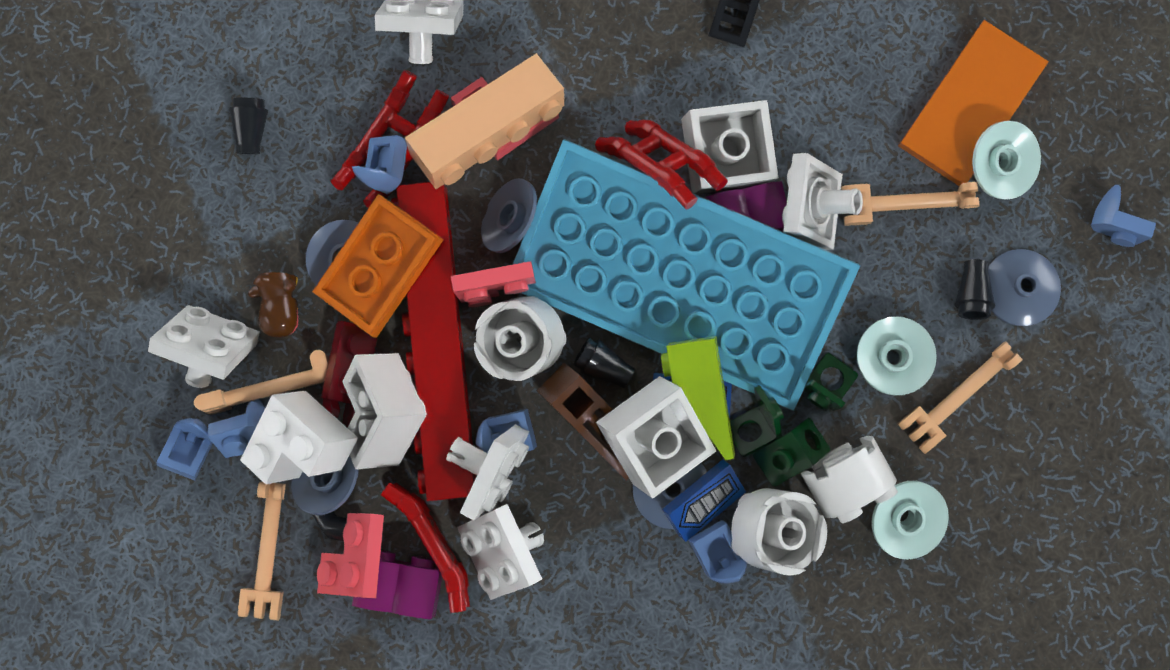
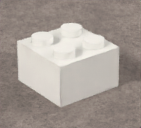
[681,100,779,195]
[596,376,716,499]

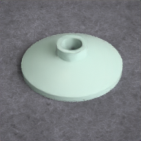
[972,121,1041,199]
[857,317,937,395]
[872,481,949,560]

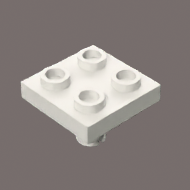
[375,0,463,64]
[782,153,863,250]
[148,305,260,388]
[446,424,529,520]
[457,504,544,600]

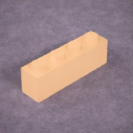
[405,53,564,189]

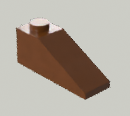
[536,363,629,481]

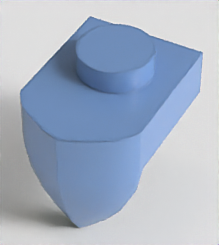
[352,135,407,194]
[1091,185,1156,247]
[208,399,265,458]
[476,409,537,453]
[156,418,213,481]
[688,520,747,583]

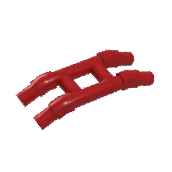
[331,70,449,208]
[595,119,728,210]
[381,482,470,613]

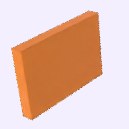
[312,194,444,338]

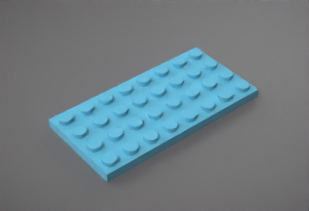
[513,139,860,411]

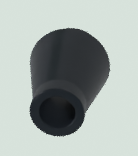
[229,97,268,155]
[955,259,995,320]
[574,338,635,388]

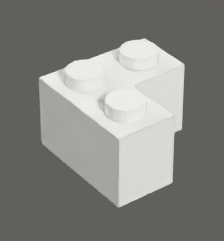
[342,353,427,469]
[240,391,358,484]

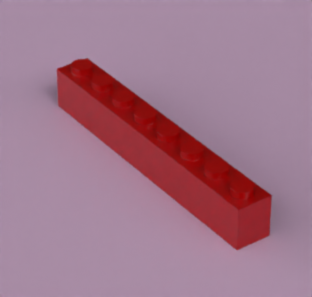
[391,182,477,501]

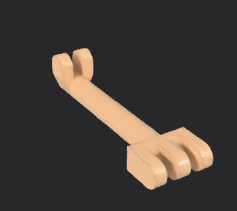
[841,182,980,226]
[898,341,1023,454]
[194,350,329,415]
[238,482,286,621]

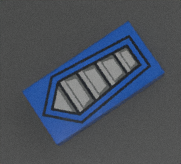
[662,459,746,542]

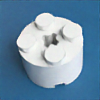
[474,296,567,381]
[801,436,898,523]
[731,488,827,575]

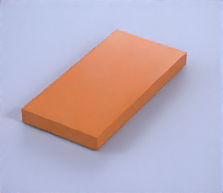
[898,20,1049,186]

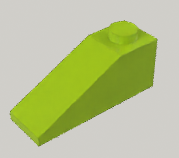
[661,336,735,460]

